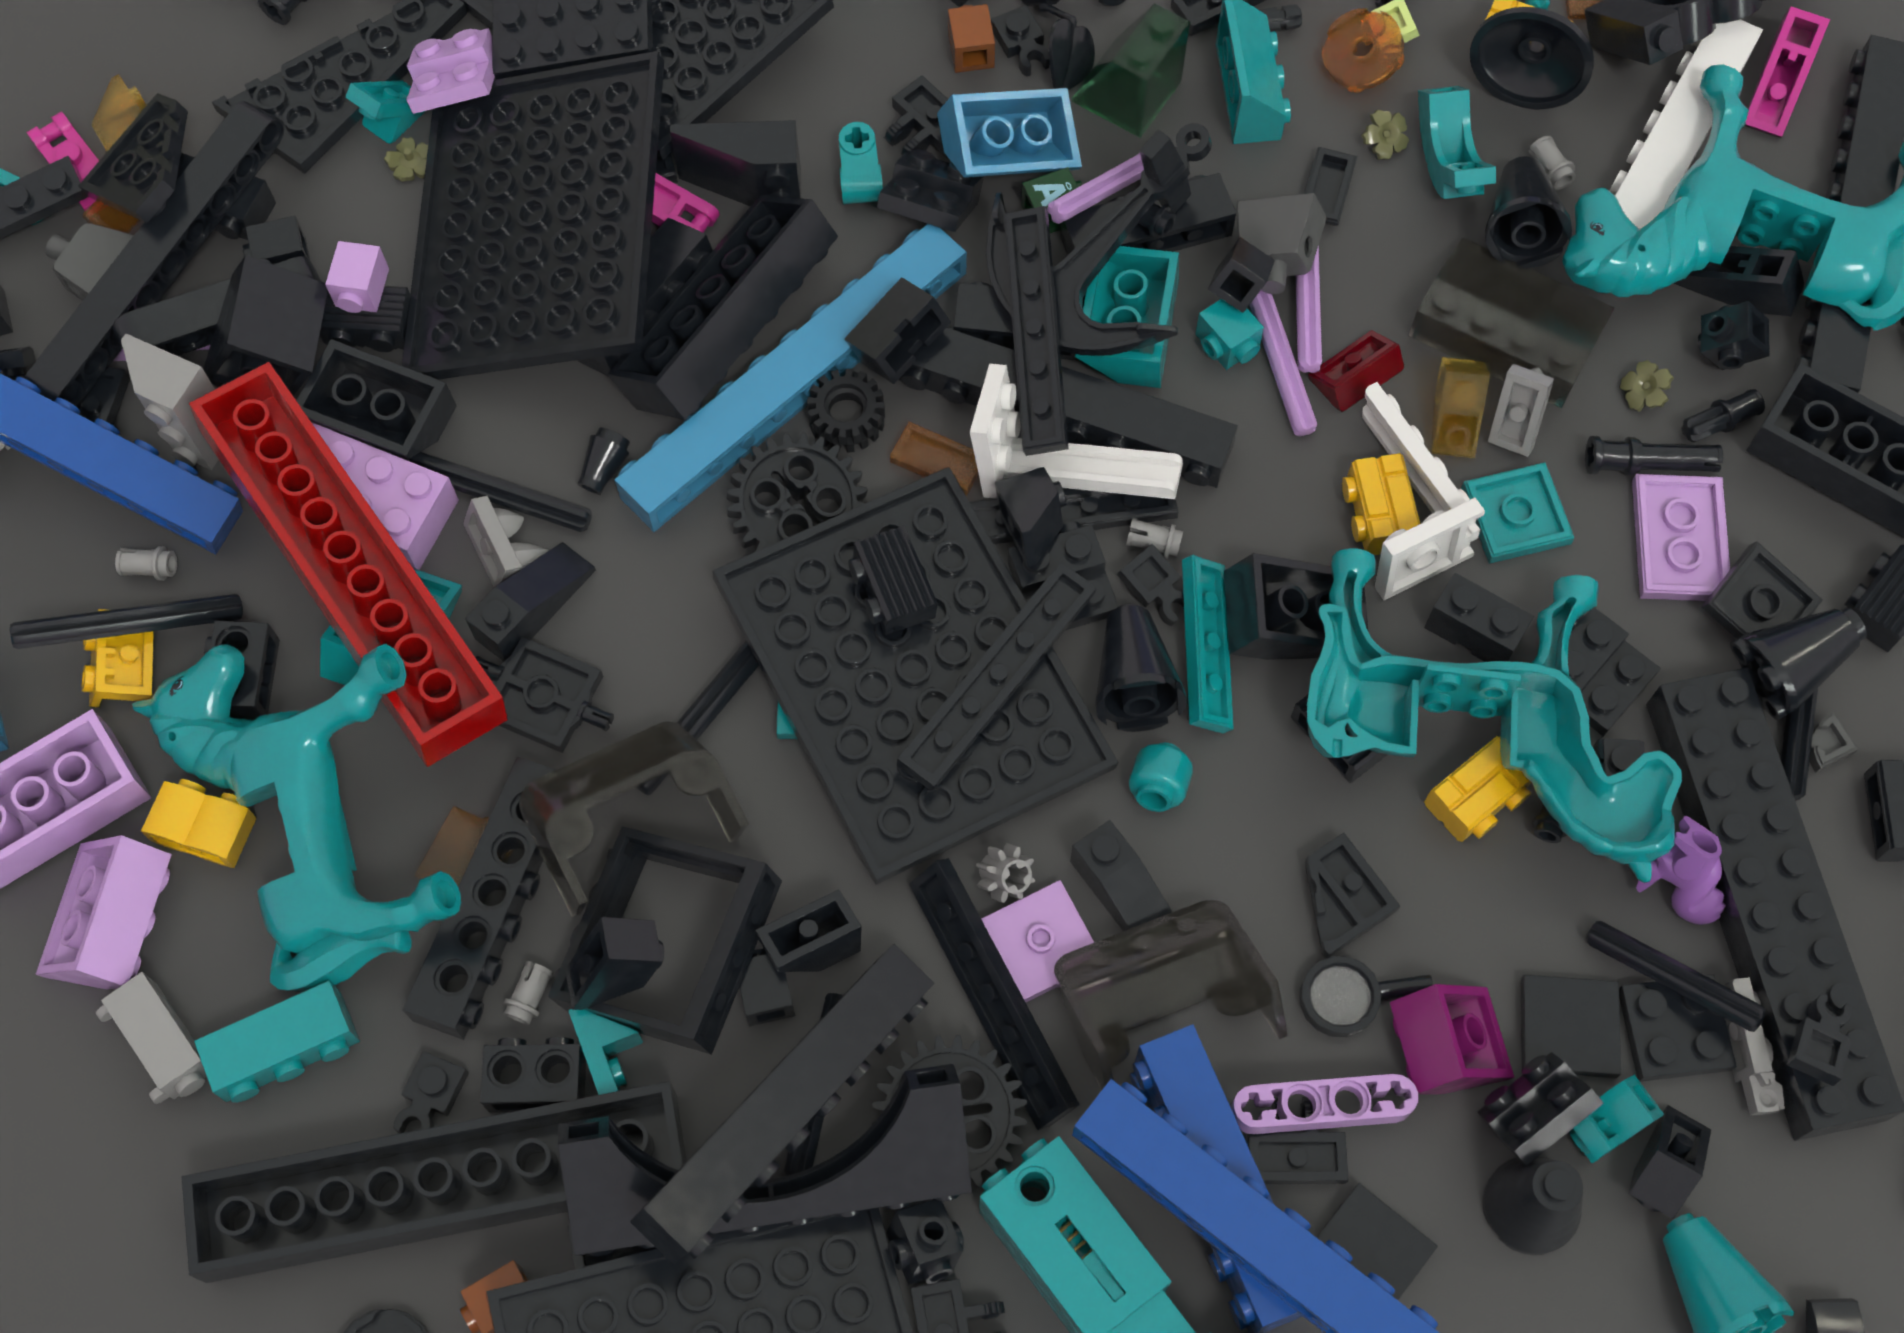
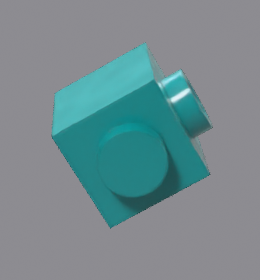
[1195,299,1264,370]

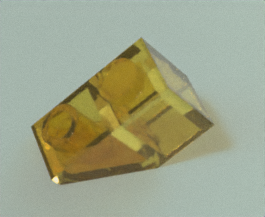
[91,74,147,152]
[1431,357,1490,458]

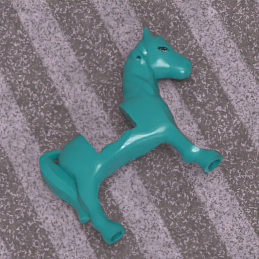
[1562,64,1904,331]
[1307,548,1682,883]
[132,644,461,993]

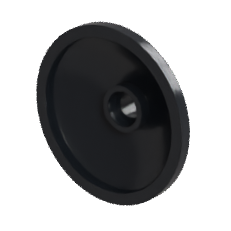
[1470,7,1594,109]

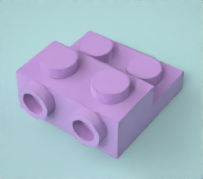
[406,28,495,114]

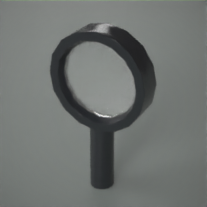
[1300,956,1433,1038]

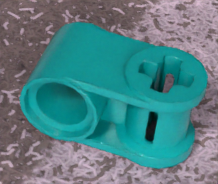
[839,122,883,205]

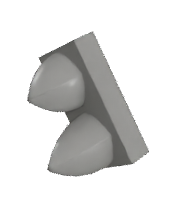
[1488,364,1554,457]
[463,496,549,588]

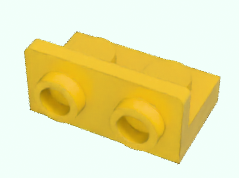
[81,609,153,707]

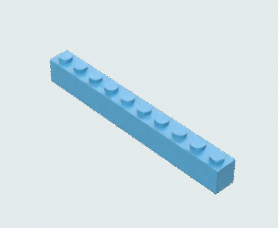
[615,224,967,532]

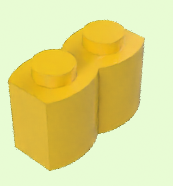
[141,779,257,868]

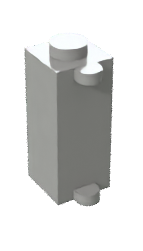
[96,972,207,1104]

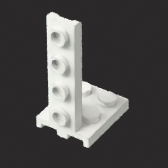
[970,364,1183,499]
[1362,382,1485,600]

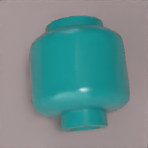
[1129,742,1193,812]

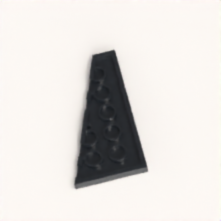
[212,0,467,174]

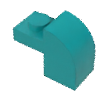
[1569,1074,1664,1163]

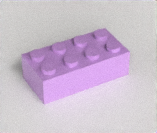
[311,422,459,570]
[0,709,152,889]

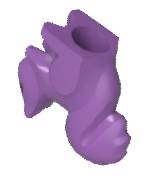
[1636,816,1725,925]

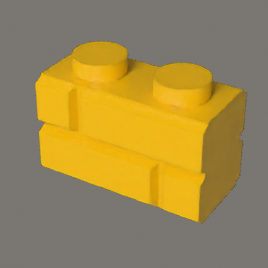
[1342,453,1420,555]
[1424,736,1531,842]

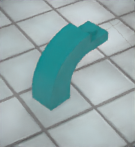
[1418,86,1496,199]

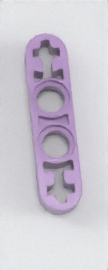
[1230,1074,1418,1134]

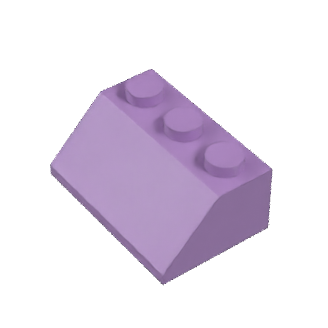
[36,835,172,990]

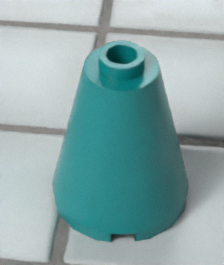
[1662,1213,1794,1333]

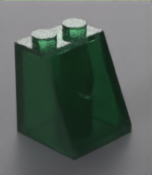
[1072,3,1190,138]

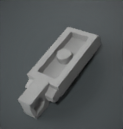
[1724,977,1785,1115]

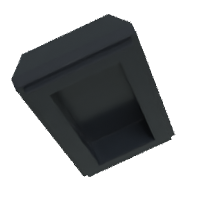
[1304,147,1358,226]

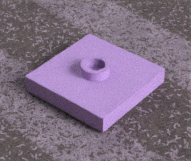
[981,880,1104,1002]

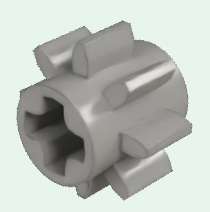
[976,843,1035,903]

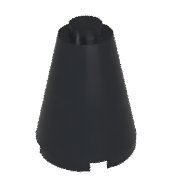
[1485,156,1572,268]
[1095,604,1187,732]
[1482,1157,1583,1255]

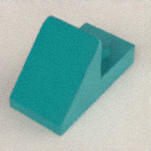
[345,80,426,144]
[568,1009,643,1095]

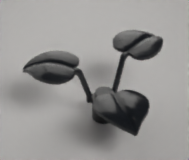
[1021,0,1126,91]

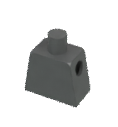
[1238,193,1326,294]
[46,223,134,301]

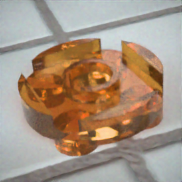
[1322,8,1405,93]

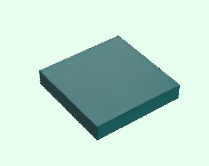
[1461,462,1575,564]

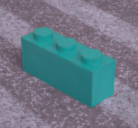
[194,980,360,1103]

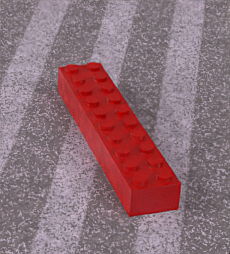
[189,362,508,767]

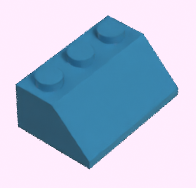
[937,88,1082,177]

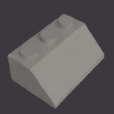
[121,334,219,470]

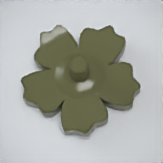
[1361,109,1409,160]
[384,137,428,182]
[1620,360,1674,412]

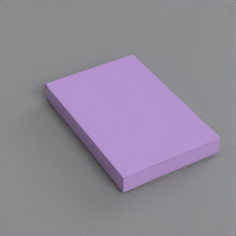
[1632,474,1730,601]

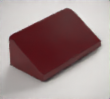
[1308,330,1404,412]

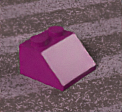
[1390,984,1515,1094]

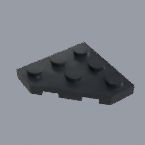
[78,93,188,223]

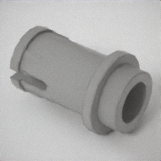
[1529,136,1576,190]
[1126,518,1183,559]
[115,546,177,581]
[503,961,554,1025]

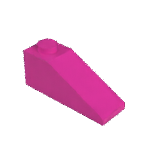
[1745,6,1830,138]

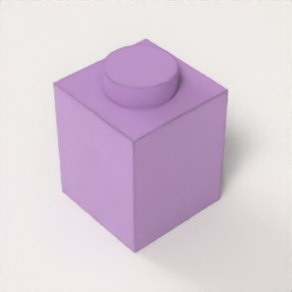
[325,241,389,313]

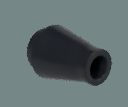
[577,427,630,495]

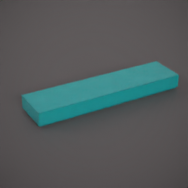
[1182,555,1234,734]

